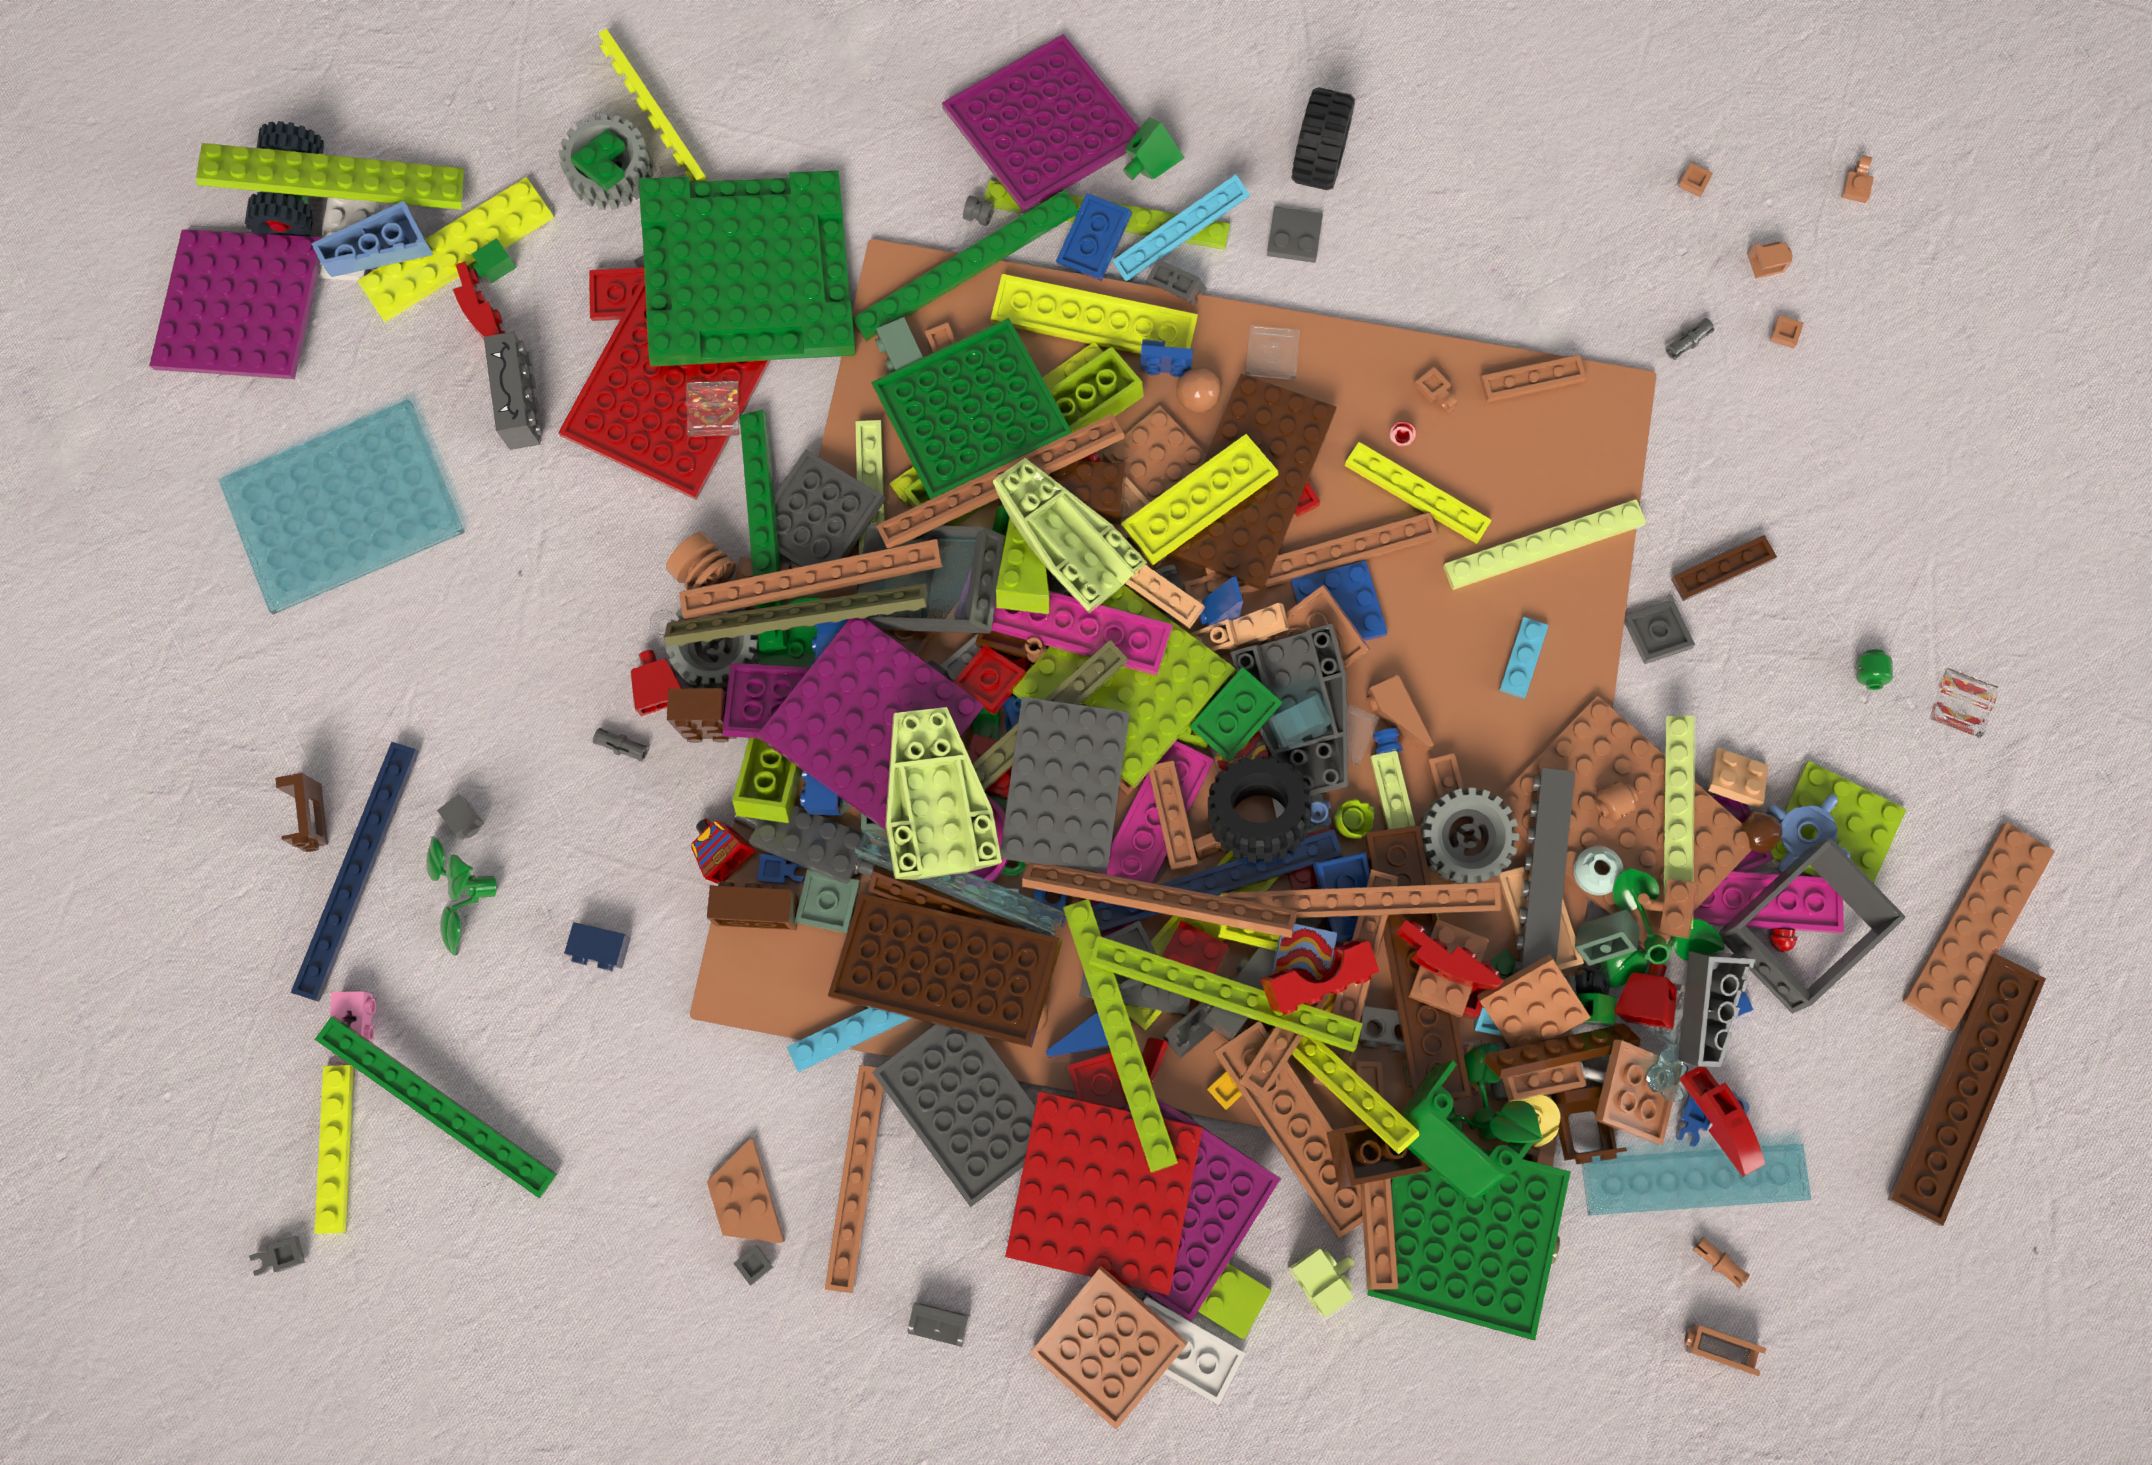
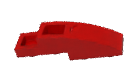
[453,261,506,340]
[1395,920,1503,990]
[1679,1067,1765,1177]

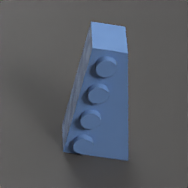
[311,201,433,277]

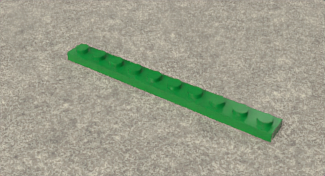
[852,190,1078,341]
[739,409,788,654]
[314,1016,558,1198]

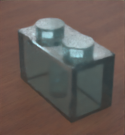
[1267,694,1332,750]

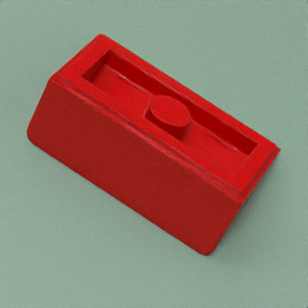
[1142,1038,1169,1086]

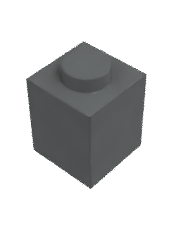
[437,794,484,840]

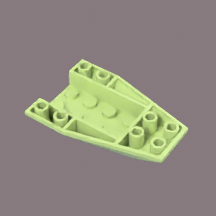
[993,458,1147,613]
[885,707,1002,880]

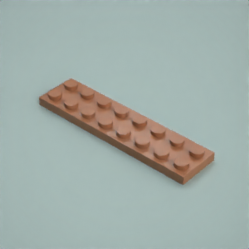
[1903,822,2055,1031]
[1213,1021,1363,1239]

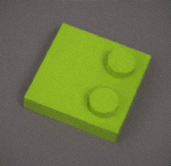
[1198,1263,1272,1340]

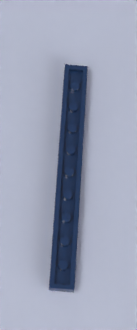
[290,741,419,1002]
[1091,829,1343,933]

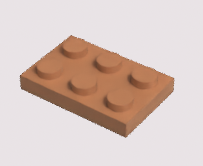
[1408,919,1489,1017]

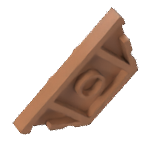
[707,1139,785,1243]

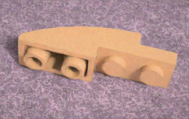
[1189,603,1290,655]

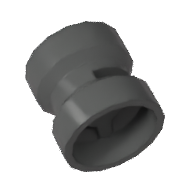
[963,195,994,226]

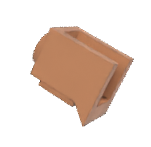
[1747,241,1792,279]

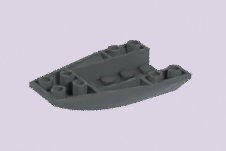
[1231,623,1349,796]

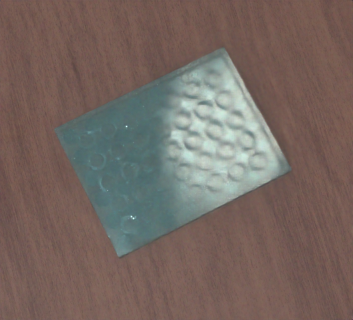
[218,399,465,615]

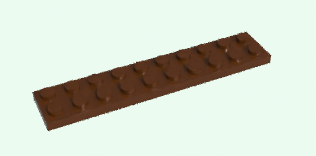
[1365,825,1471,1099]
[1887,954,2046,1226]

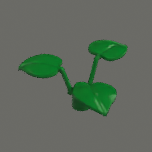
[426,836,497,956]
[1600,868,1725,988]
[1446,1043,1542,1143]

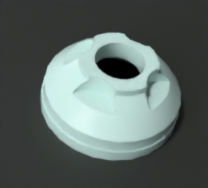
[1573,846,1624,895]

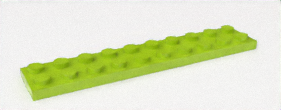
[196,143,464,210]

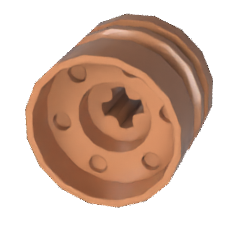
[666,532,736,590]

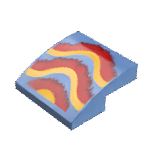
[1271,924,1337,981]

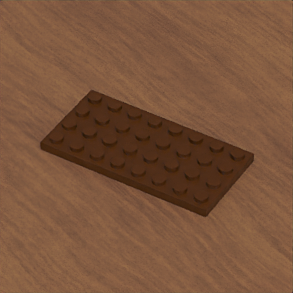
[1167,374,1337,590]
[828,893,1062,1048]

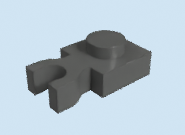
[249,1236,305,1276]

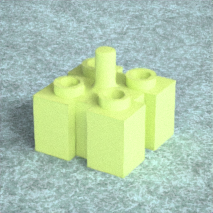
[1288,1248,1355,1317]

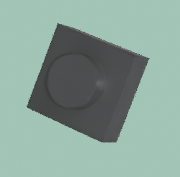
[734,1245,774,1286]

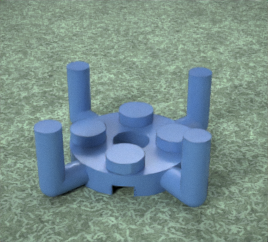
[1767,794,1850,873]

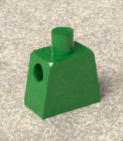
[1123,117,1185,180]

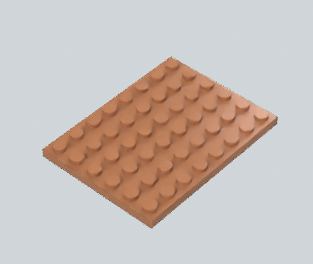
[1499,695,1752,948]

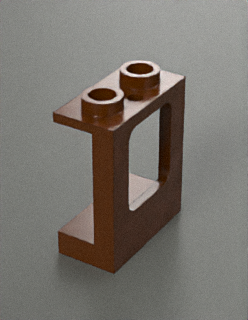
[275,773,328,852]
[1551,1086,1627,1165]

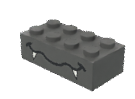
[484,332,542,450]

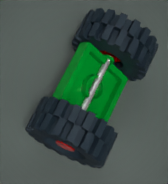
[245,121,324,237]

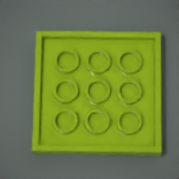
[1770,761,1907,883]

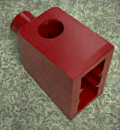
[631,650,683,716]
[1614,962,1677,1029]

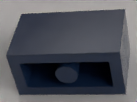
[564,922,631,972]

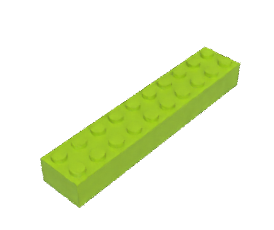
[904,346,1144,526]

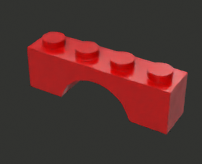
[1260,939,1380,1015]

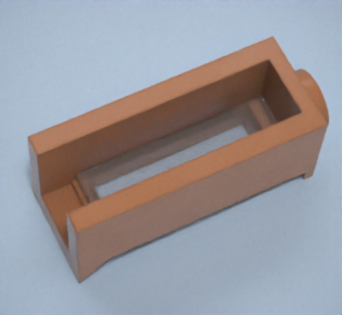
[1684,1324,1766,1376]

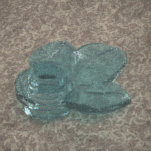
[1647,1047,1689,1102]

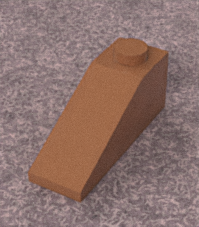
[1366,675,1434,753]

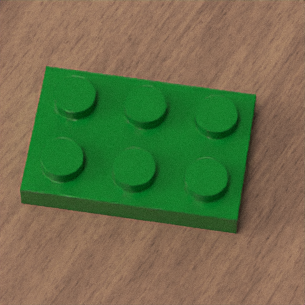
[1189,667,1283,762]

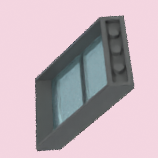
[856,524,1005,633]

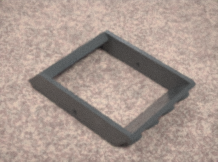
[1719,838,1906,1014]

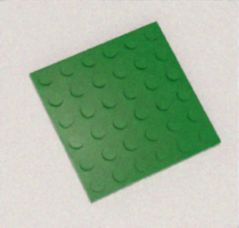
[871,318,1072,500]
[1367,1148,1571,1341]

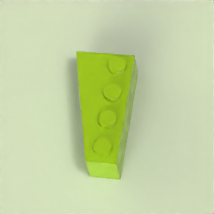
[996,518,1049,614]

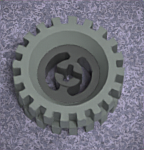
[559,114,653,210]
[665,608,759,689]
[1420,788,1519,884]

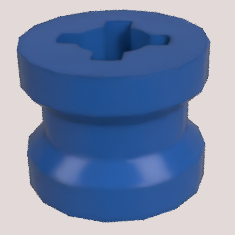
[1372,728,1403,754]

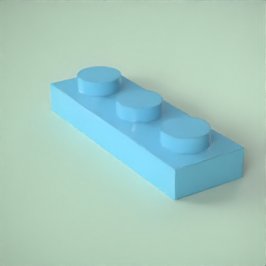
[1499,617,1549,699]

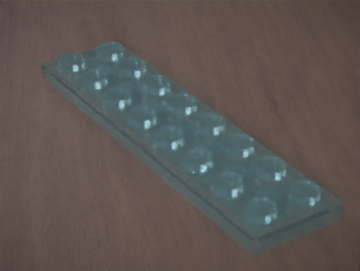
[1582,1144,1811,1215]

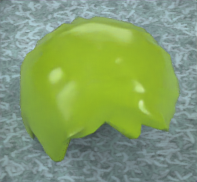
[1334,798,1375,839]

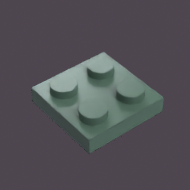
[795,870,861,934]

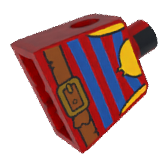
[691,819,756,884]

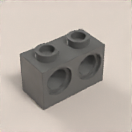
[1358,1006,1405,1053]

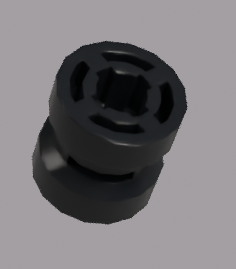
[1575,968,1610,995]

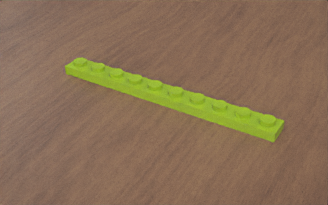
[984,180,1230,250]
[1063,899,1178,1173]
[1088,936,1363,1052]

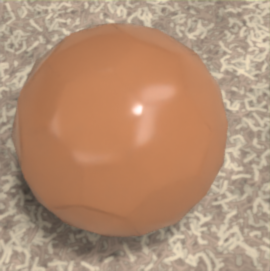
[1176,367,1221,413]

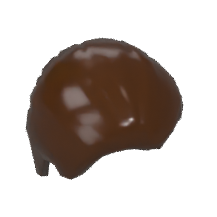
[1742,811,1783,853]

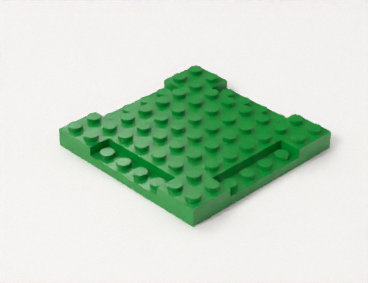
[638,170,855,366]

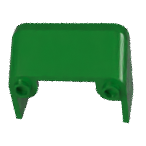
[1400,1061,1534,1199]

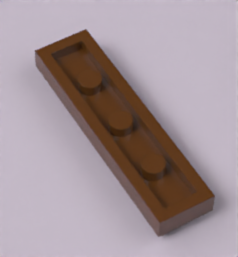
[1671,535,1777,601]

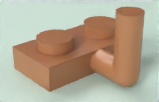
[1638,879,1698,938]

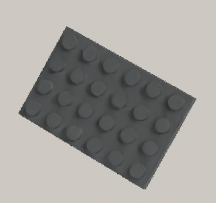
[1000,697,1130,874]
[872,1024,1036,1208]

